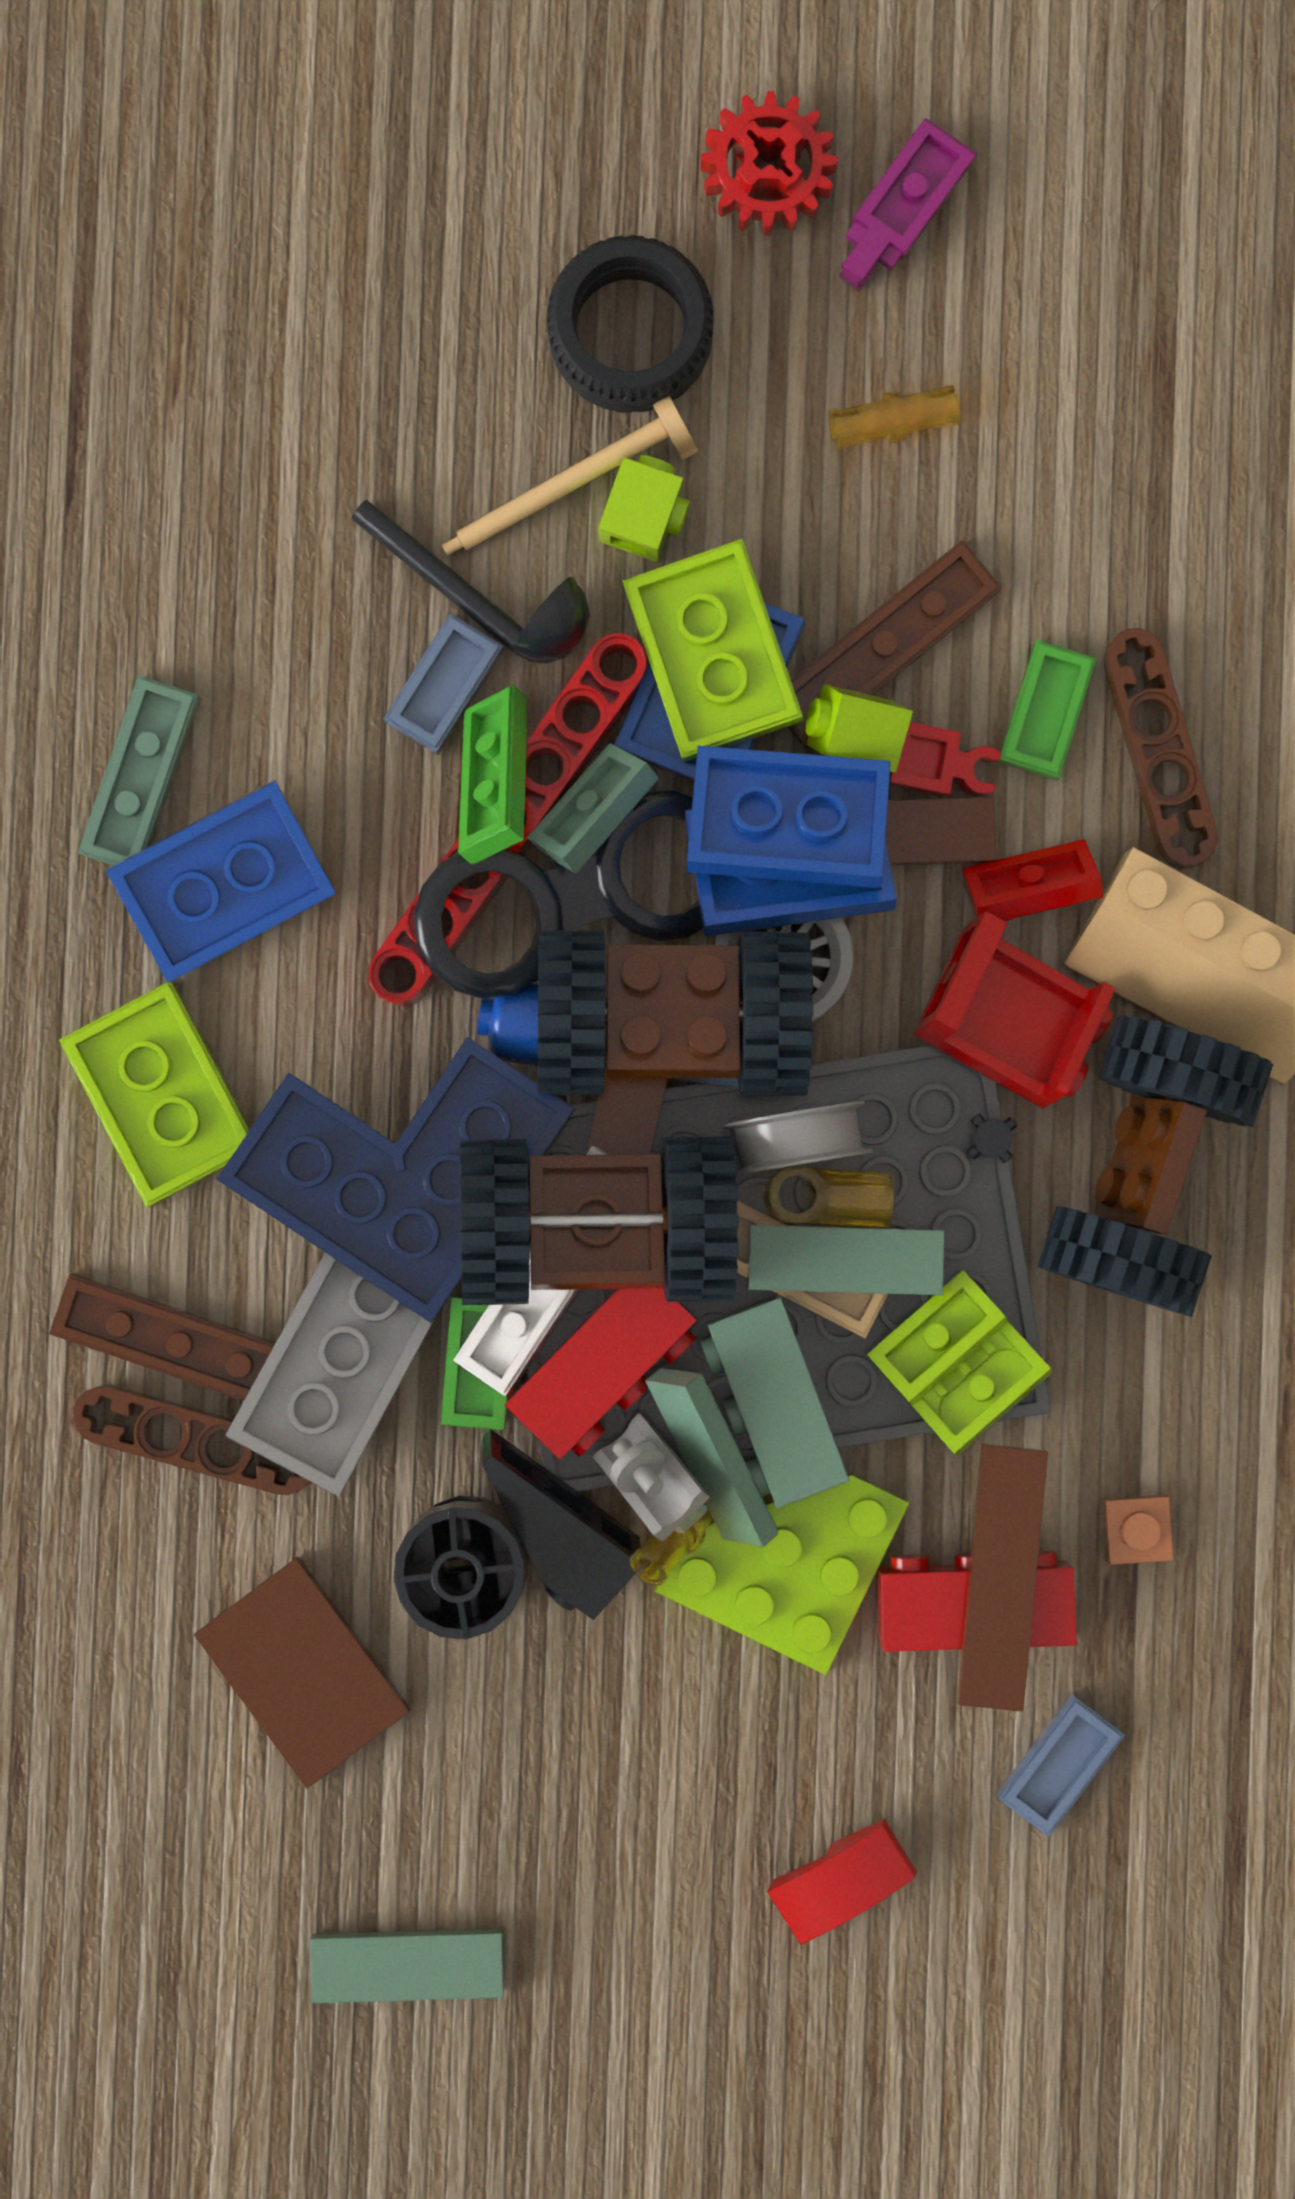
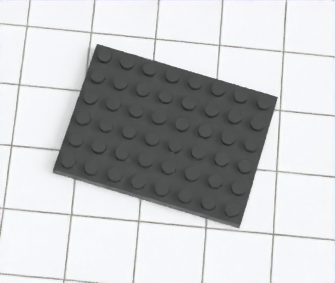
[527,1045,1051,1491]

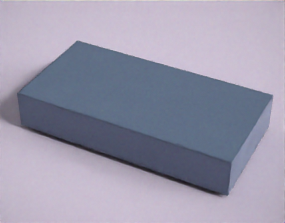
[383,613,504,755]
[996,1693,1125,1837]

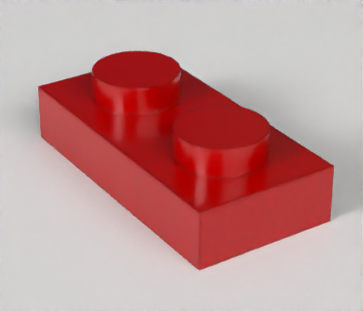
[962,839,1103,921]

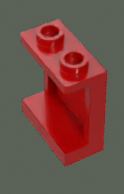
[913,911,1115,1109]

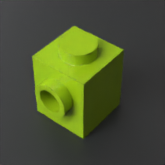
[598,455,691,562]
[805,683,913,773]

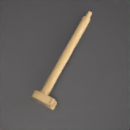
[442,395,699,556]

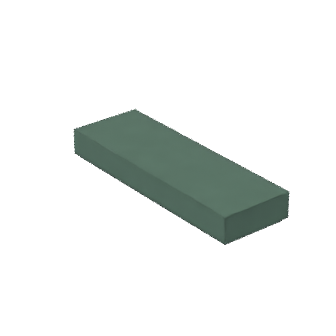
[78,675,201,866]
[748,1225,944,1295]
[645,1368,779,1547]
[310,1928,504,2003]

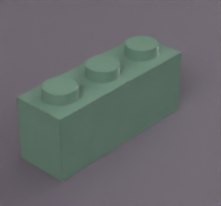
[700,1296,850,1508]

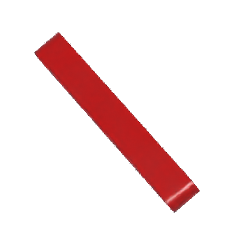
[368,633,647,1006]

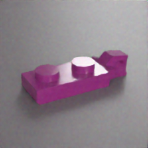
[839,118,977,291]

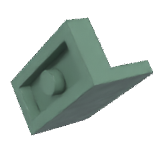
[527,743,659,874]

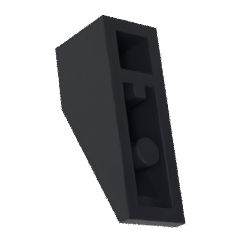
[482,1429,642,1620]

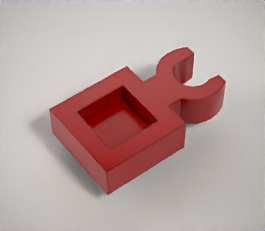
[889,721,1001,797]

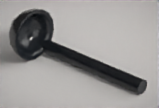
[352,500,590,664]

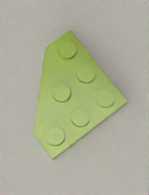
[654,1473,909,1675]

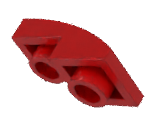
[767,1819,917,1945]

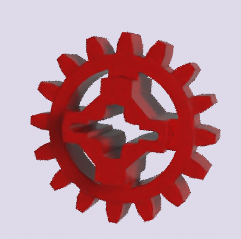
[701,91,838,236]

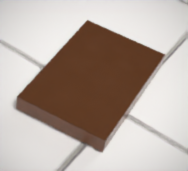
[193,1556,411,1789]

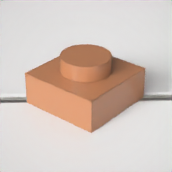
[1102,1495,1174,1565]

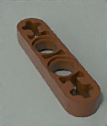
[1103,628,1218,869]
[72,1385,310,1495]

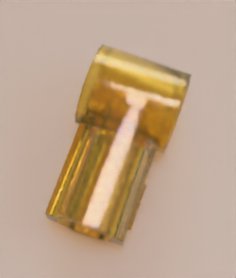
[762,1165,894,1229]

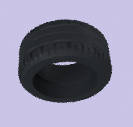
[547,235,714,413]

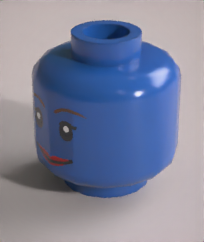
[477,983,538,1066]

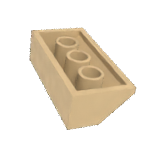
[1062,847,1295,1085]

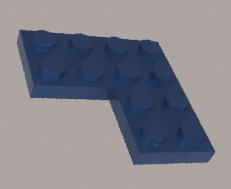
[216,1037,575,1323]

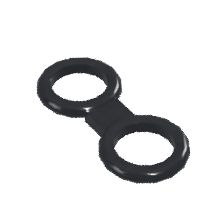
[414,790,703,999]

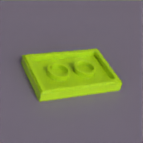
[622,539,804,762]
[59,981,251,1207]

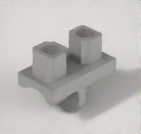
[592,1413,710,1542]

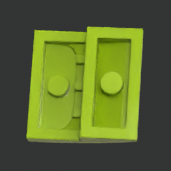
[867,1270,1053,1457]

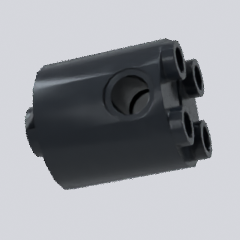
[393,1495,529,1639]

